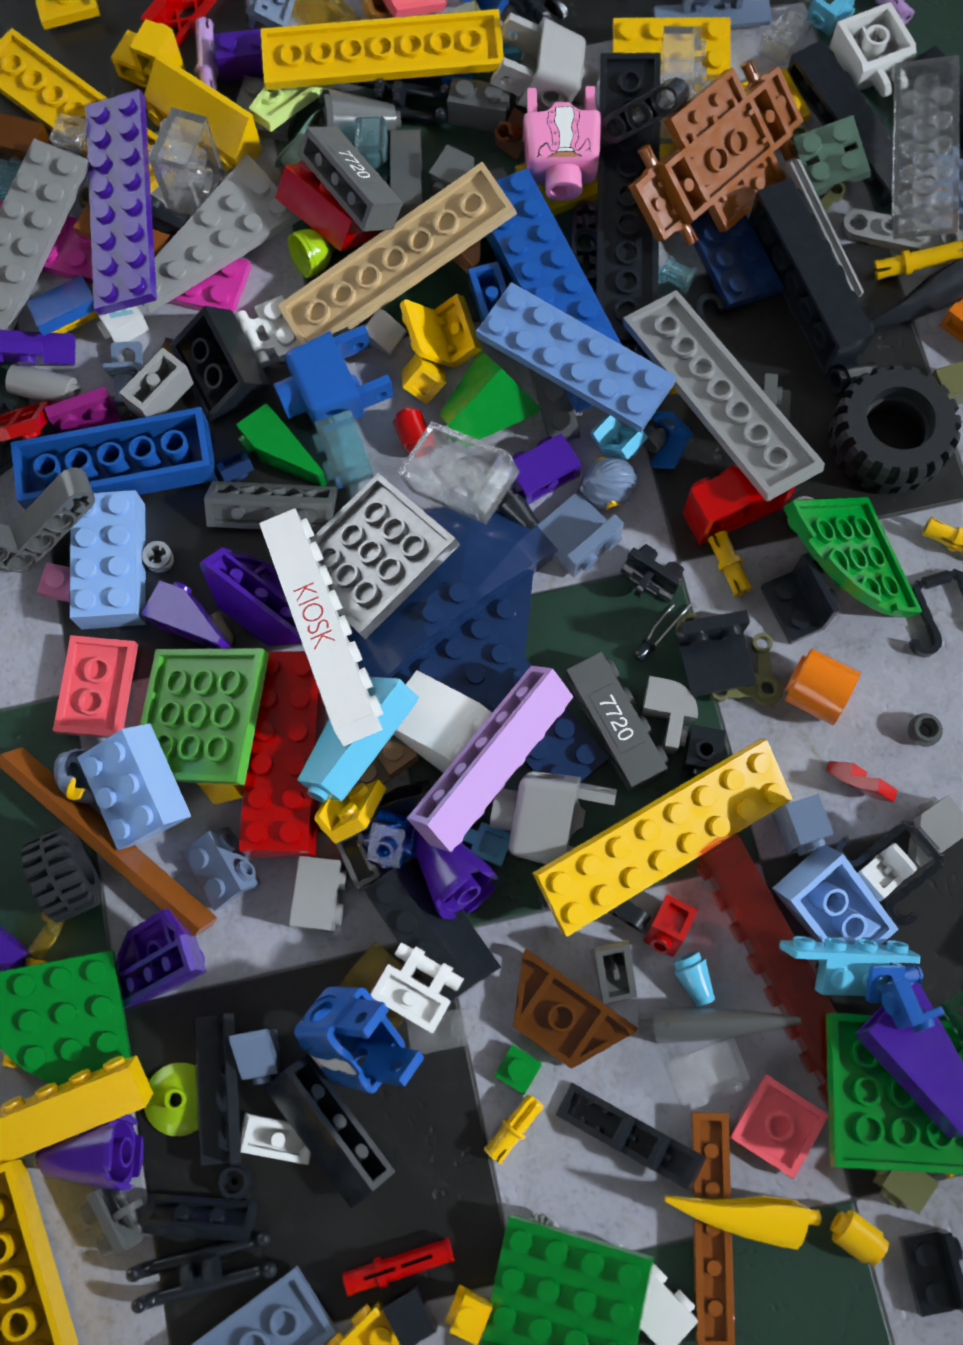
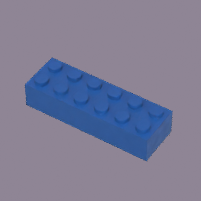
[10,407,217,510]

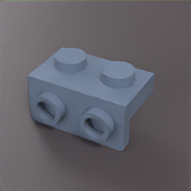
[182,827,261,911]

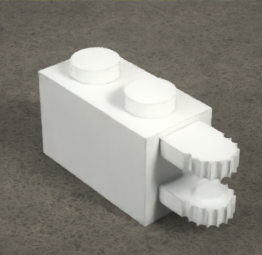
[615,1241,698,1345]

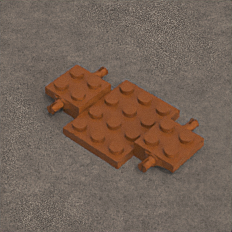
[628,59,803,246]

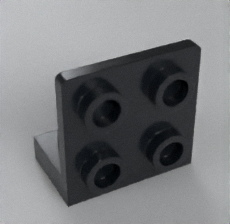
[760,552,840,645]
[675,610,756,697]

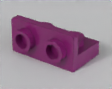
[44,386,122,433]

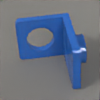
[650,411,693,469]

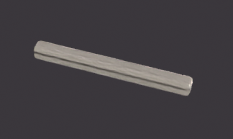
[784,159,864,297]

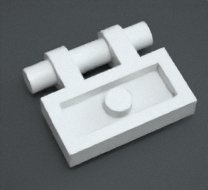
[235,295,301,368]
[371,943,464,1034]

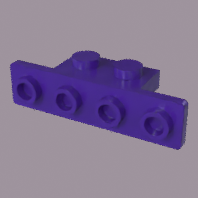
[0,330,76,367]

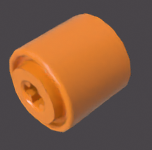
[784,649,861,726]

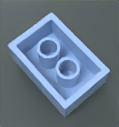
[77,723,191,851]

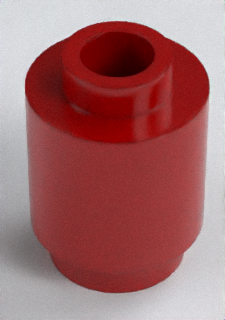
[392,407,433,457]

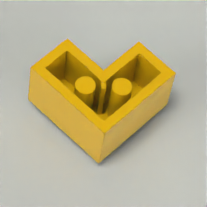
[111,19,185,87]

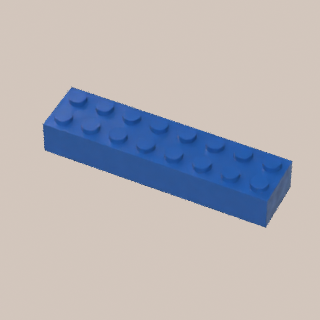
[485,168,622,413]

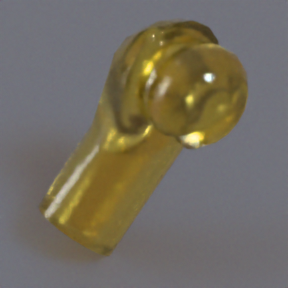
[28,912,66,958]

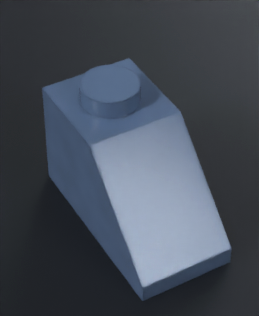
[229,1029,283,1085]

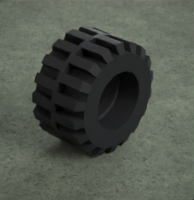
[21,826,101,923]

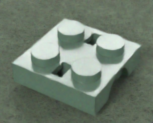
[793,115,871,196]

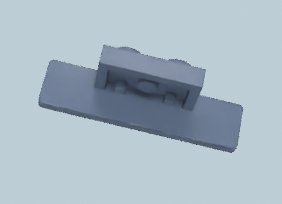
[654,0,772,29]

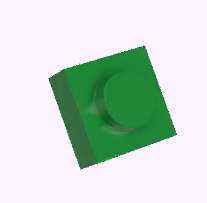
[494,1044,542,1095]

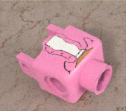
[523,86,601,201]

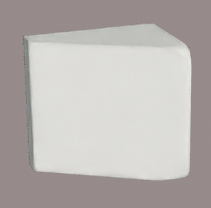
[365,309,407,356]

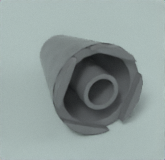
[319,88,401,146]

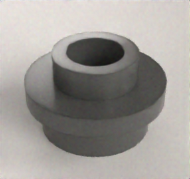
[908,713,943,747]

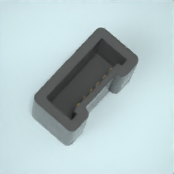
[336,831,382,891]

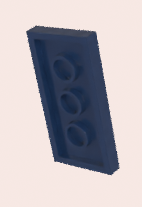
[690,209,783,310]

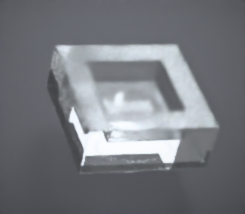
[49,113,89,152]

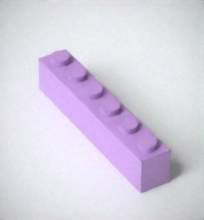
[407,665,573,852]

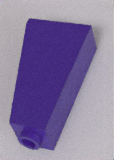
[854,981,963,1138]

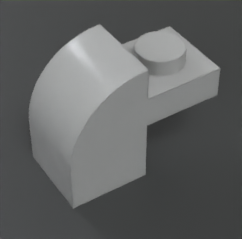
[641,676,698,755]

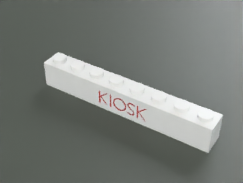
[259,508,384,746]

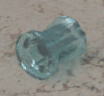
[659,255,698,294]

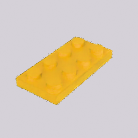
[612,17,731,81]

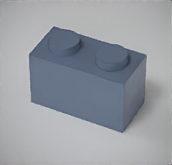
[772,794,834,856]

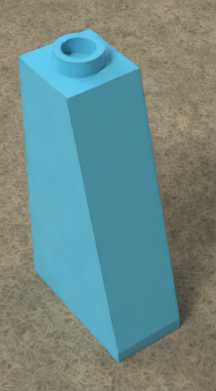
[297,677,419,802]

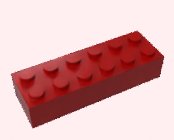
[239,651,326,858]

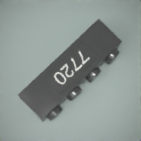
[298,126,403,231]
[565,652,669,792]

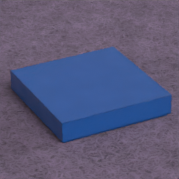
[27,275,95,336]

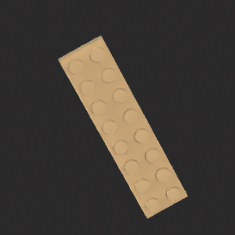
[277,161,517,344]

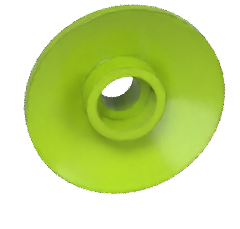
[144,1063,198,1136]

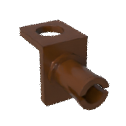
[495,108,527,160]

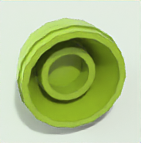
[288,229,337,278]

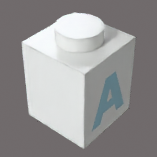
[96,306,150,343]

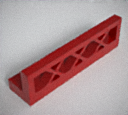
[140,0,217,49]

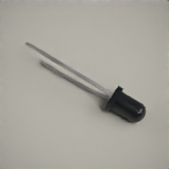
[634,604,691,662]

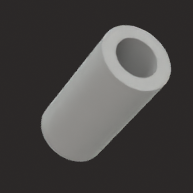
[5,363,81,404]

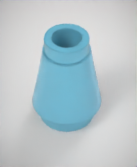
[673,951,715,1007]

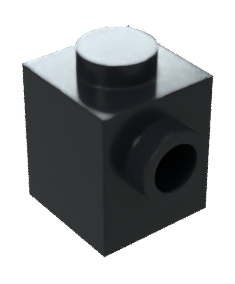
[682,724,726,777]

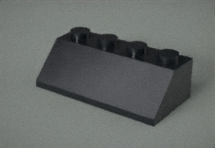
[363,857,501,1004]

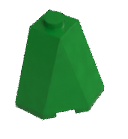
[439,350,542,445]

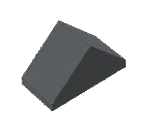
[591,940,637,1004]

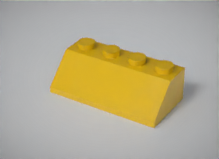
[144,54,262,172]

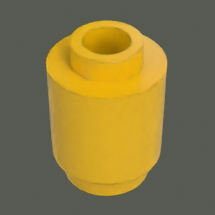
[830,1210,889,1266]

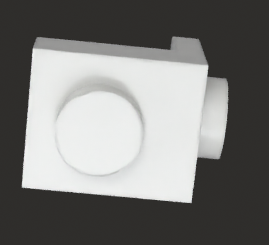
[857,843,918,902]

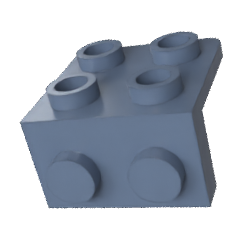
[537,493,624,577]

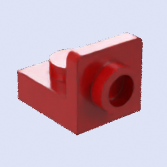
[643,894,698,957]

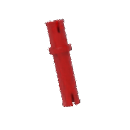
[342,1238,455,1297]

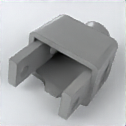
[491,13,599,112]
[490,771,617,865]

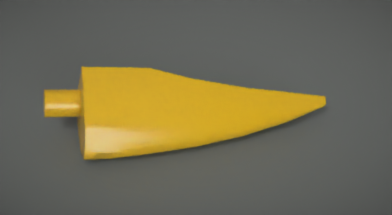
[664,1195,821,1249]

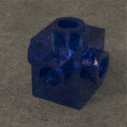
[364,810,417,869]

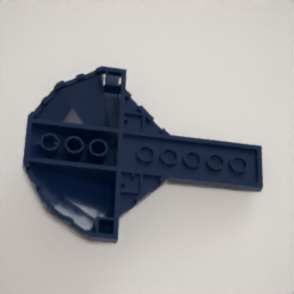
[338,504,609,783]

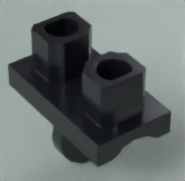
[620,544,684,603]

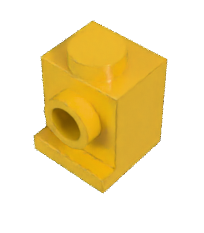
[444,1284,493,1345]

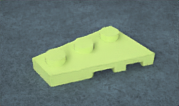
[249,84,335,132]

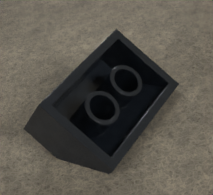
[170,306,271,421]

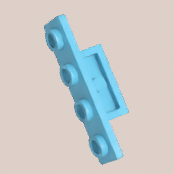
[779,936,921,996]

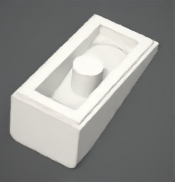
[240,1112,311,1165]

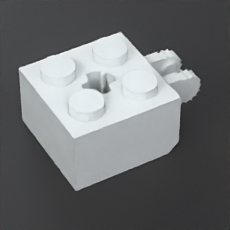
[829,2,917,97]

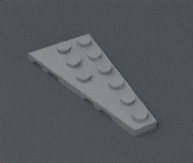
[142,153,301,314]

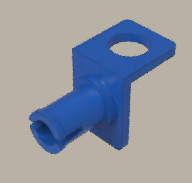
[865,962,923,1003]

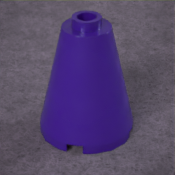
[411,830,499,920]
[36,1114,144,1191]

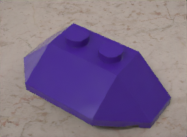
[200,547,302,646]
[117,909,207,1009]

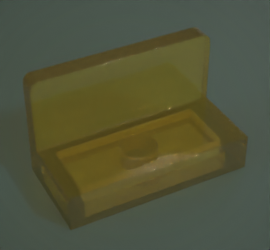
[292,0,361,25]

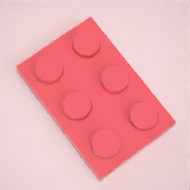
[53,635,138,738]

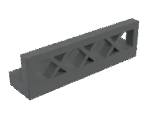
[204,481,338,532]

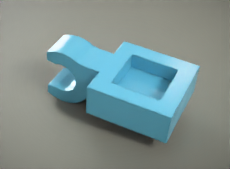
[461,822,510,868]

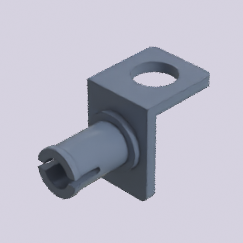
[102,341,143,406]

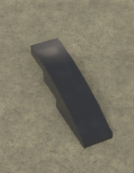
[555,1083,707,1192]

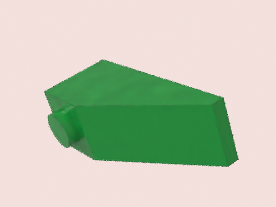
[236,403,327,486]

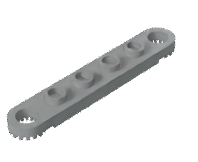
[841,209,963,263]

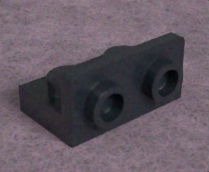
[899,1228,963,1317]

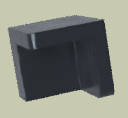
[382,1283,438,1345]

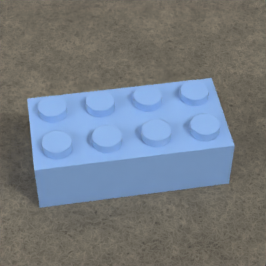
[70,490,146,629]

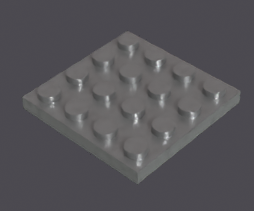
[310,473,460,639]

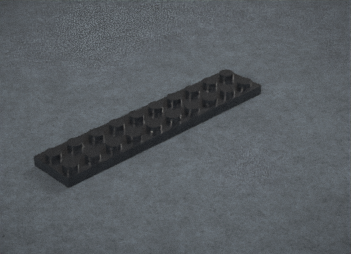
[596,53,661,344]

